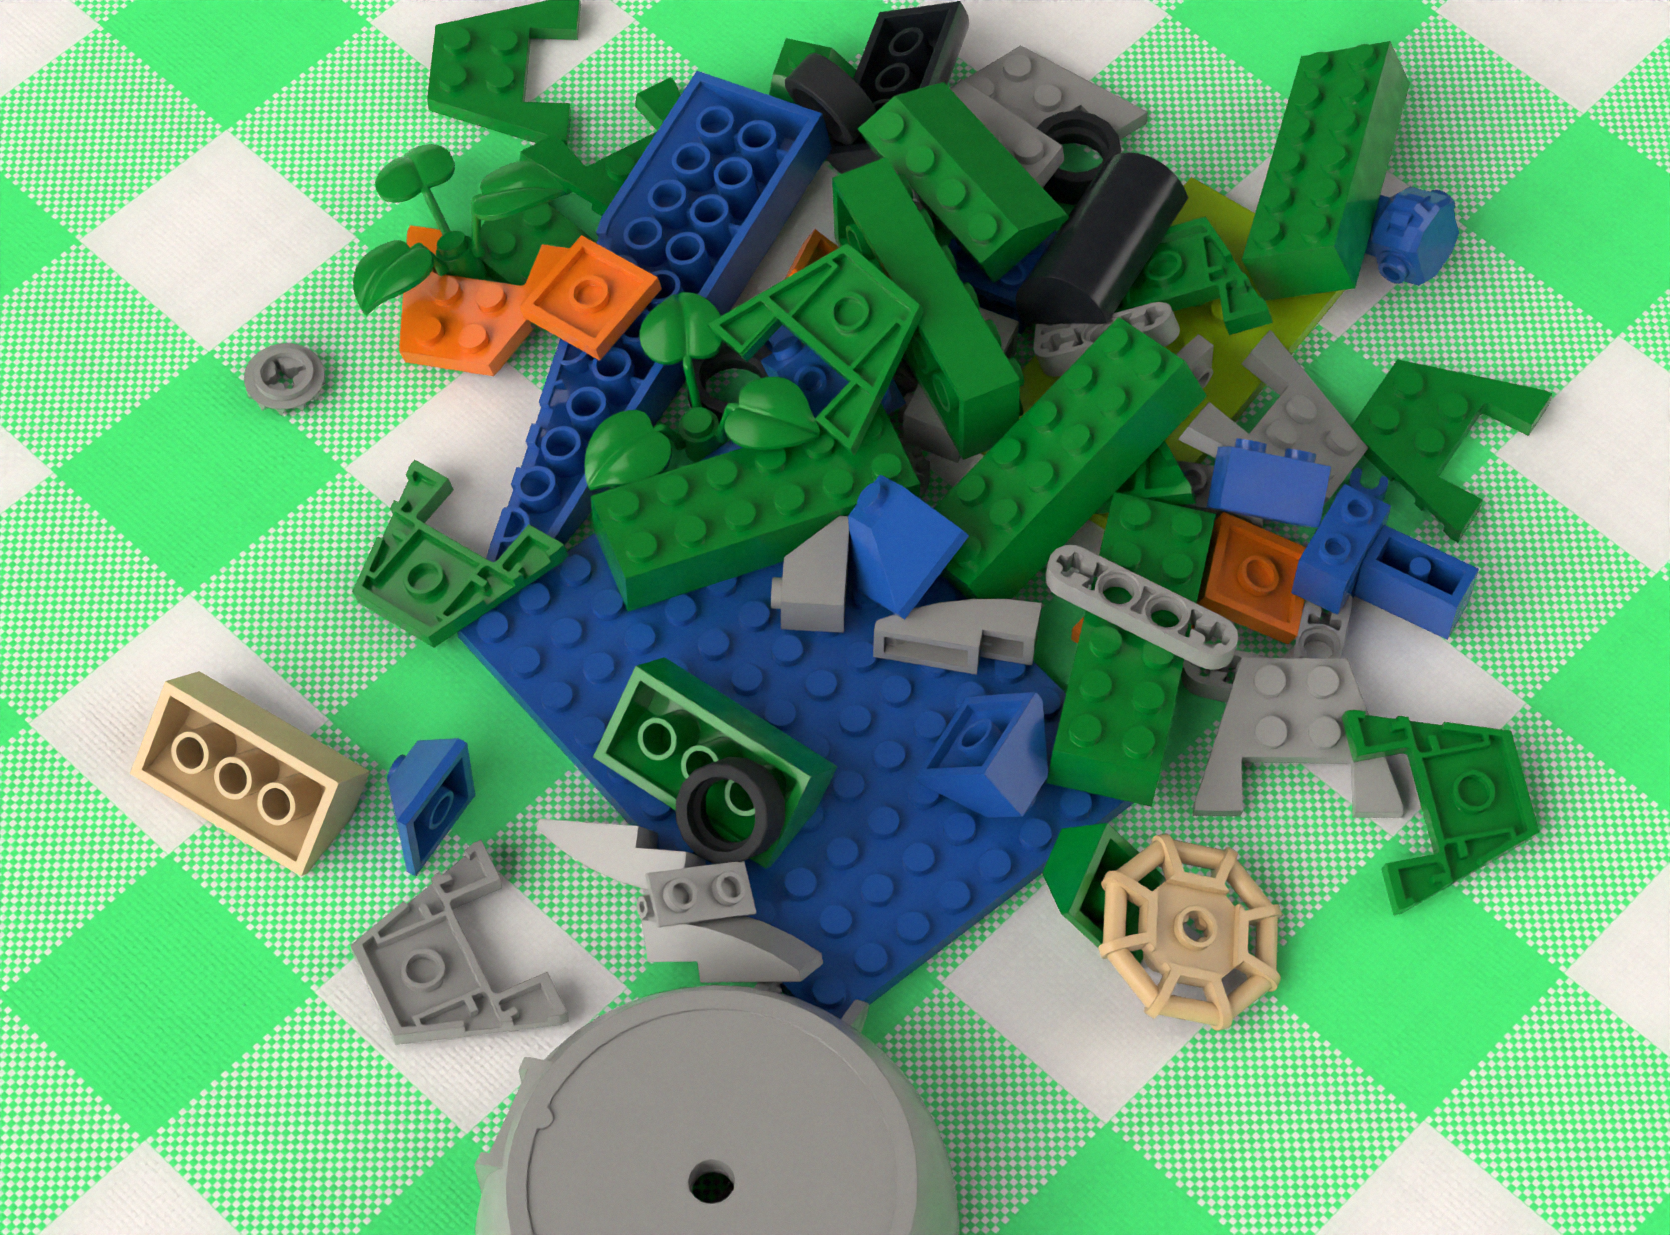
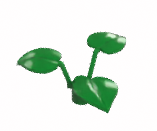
[353,144,566,316]
[585,292,821,491]

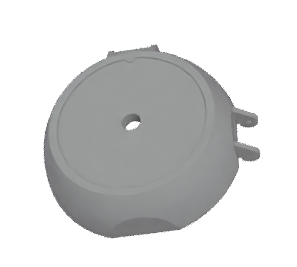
[474,982,960,1235]

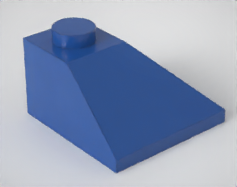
[848,474,969,620]
[914,692,1048,818]
[387,738,475,876]

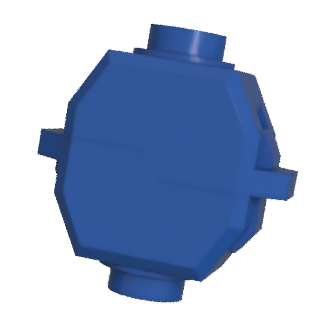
[1365,186,1459,286]

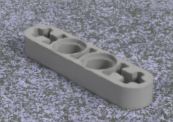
[1046,545,1239,670]

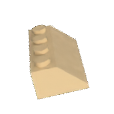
[130,671,370,876]

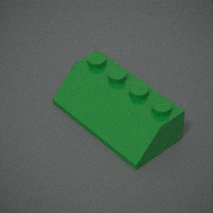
[858,82,1069,283]
[593,657,838,869]

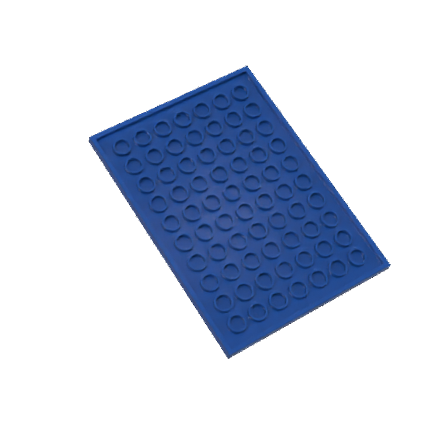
[458,440,1134,1019]

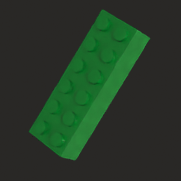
[1242,41,1410,301]
[832,157,1025,460]
[933,317,1207,599]
[590,403,920,612]
[1047,492,1216,807]

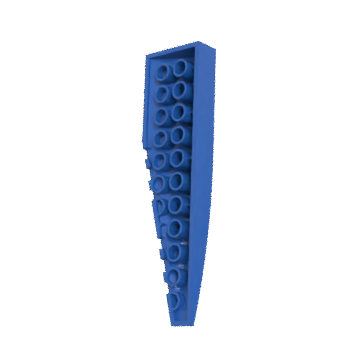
[486,71,832,583]

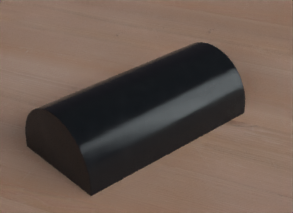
[826,1,969,174]
[1016,152,1188,324]

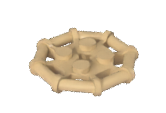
[1098,833,1283,1031]

